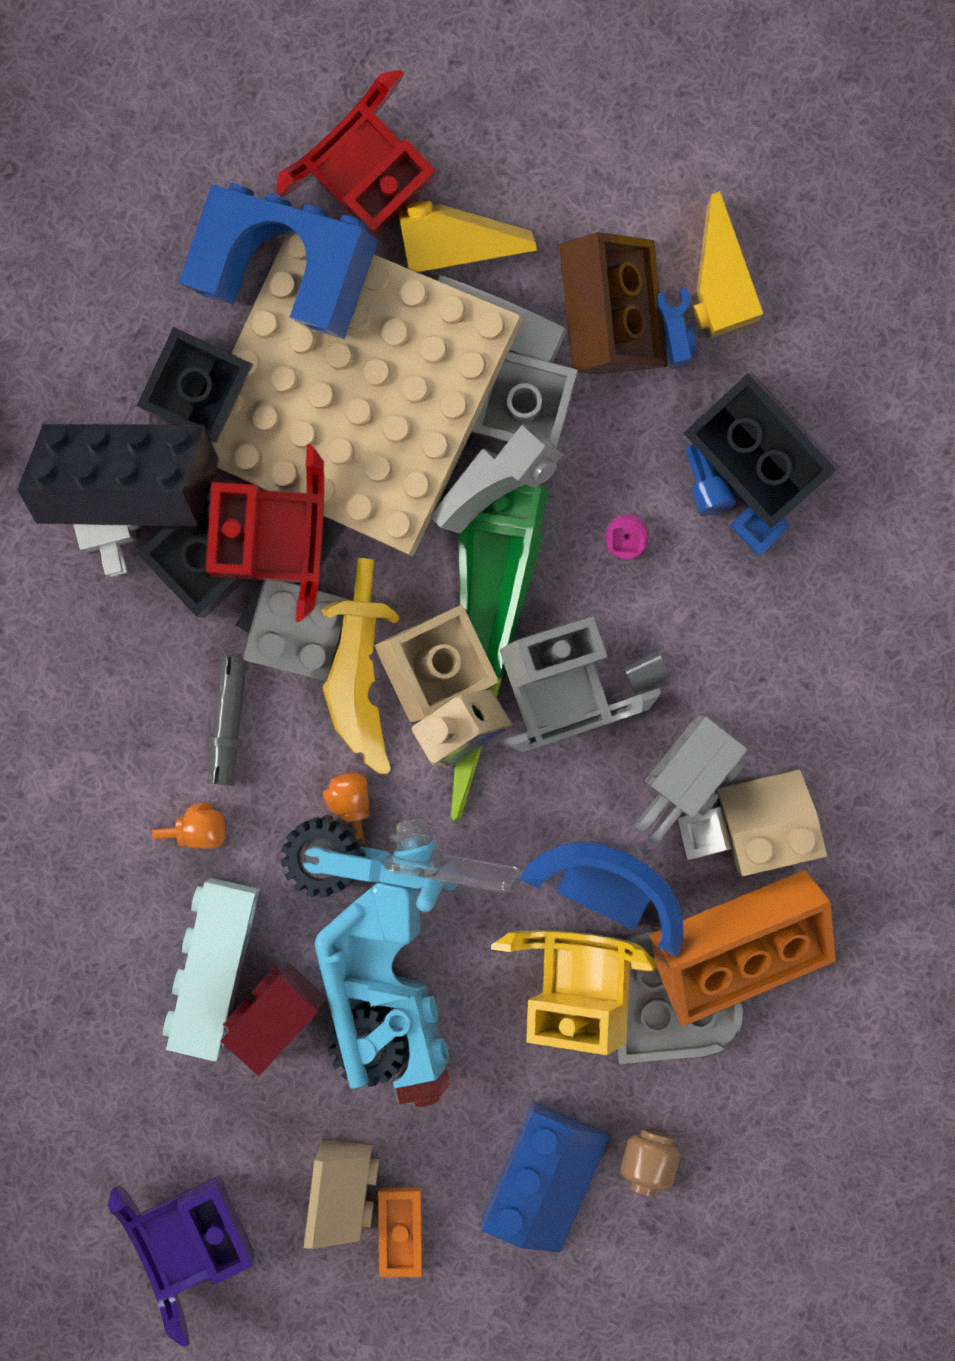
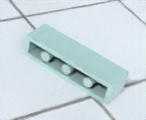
[163,878,260,1062]

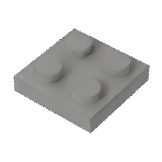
[243,580,349,681]

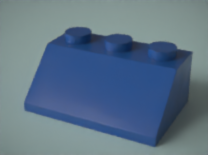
[481,1100,610,1252]

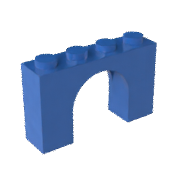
[178,183,378,340]

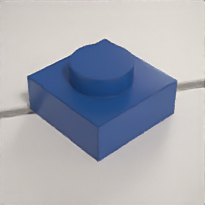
[729,506,791,556]

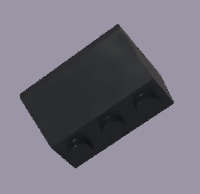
[683,372,839,529]

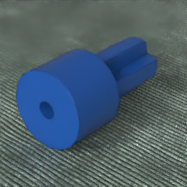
[686,444,736,516]

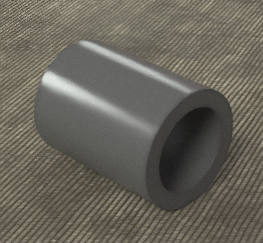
[622,650,670,694]

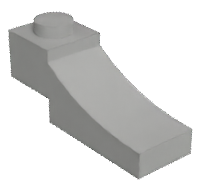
[430,425,563,534]

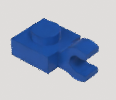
[656,288,697,369]

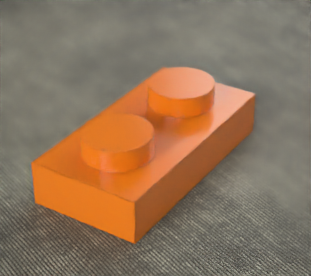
[378,1187,423,1277]

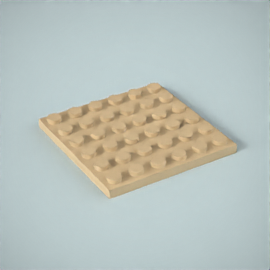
[212,234,523,557]

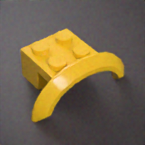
[491,930,656,1055]

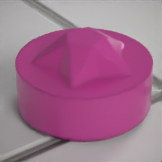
[605,514,649,559]

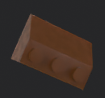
[559,232,667,374]

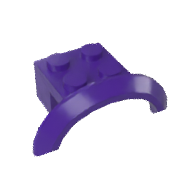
[108,1176,255,1347]

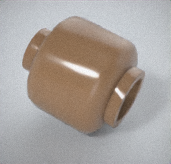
[620,1129,681,1197]

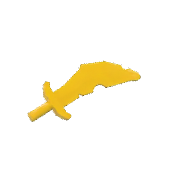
[321,558,399,774]

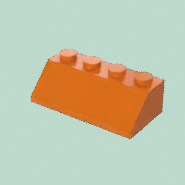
[650,870,836,1027]

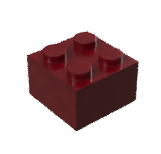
[220,963,326,1076]

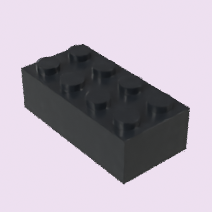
[17,424,219,526]

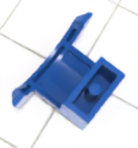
[519,840,684,957]

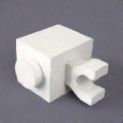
[73,524,141,577]

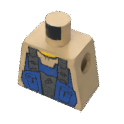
[411,689,513,768]

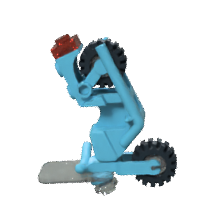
[281,815,523,1107]

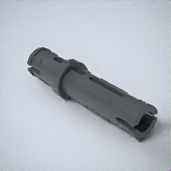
[206,656,248,786]

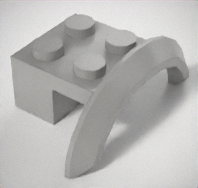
[499,616,661,753]

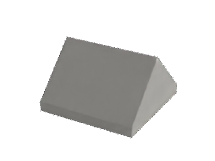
[471,352,578,448]

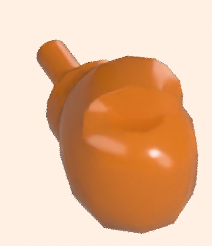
[323,772,370,845]
[152,802,226,849]

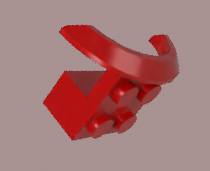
[276,70,435,237]
[206,444,325,622]

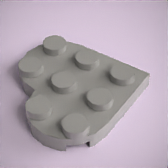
[617,930,743,1064]

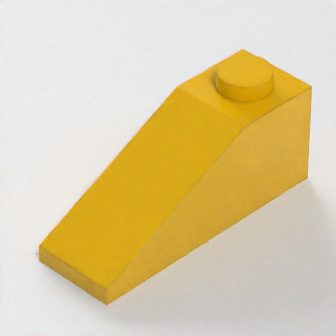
[692,191,763,338]
[399,201,537,272]

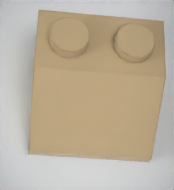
[374,604,499,722]
[717,769,827,876]
[304,1139,379,1249]

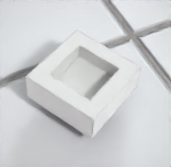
[677,807,733,860]

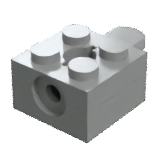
[634,715,748,844]

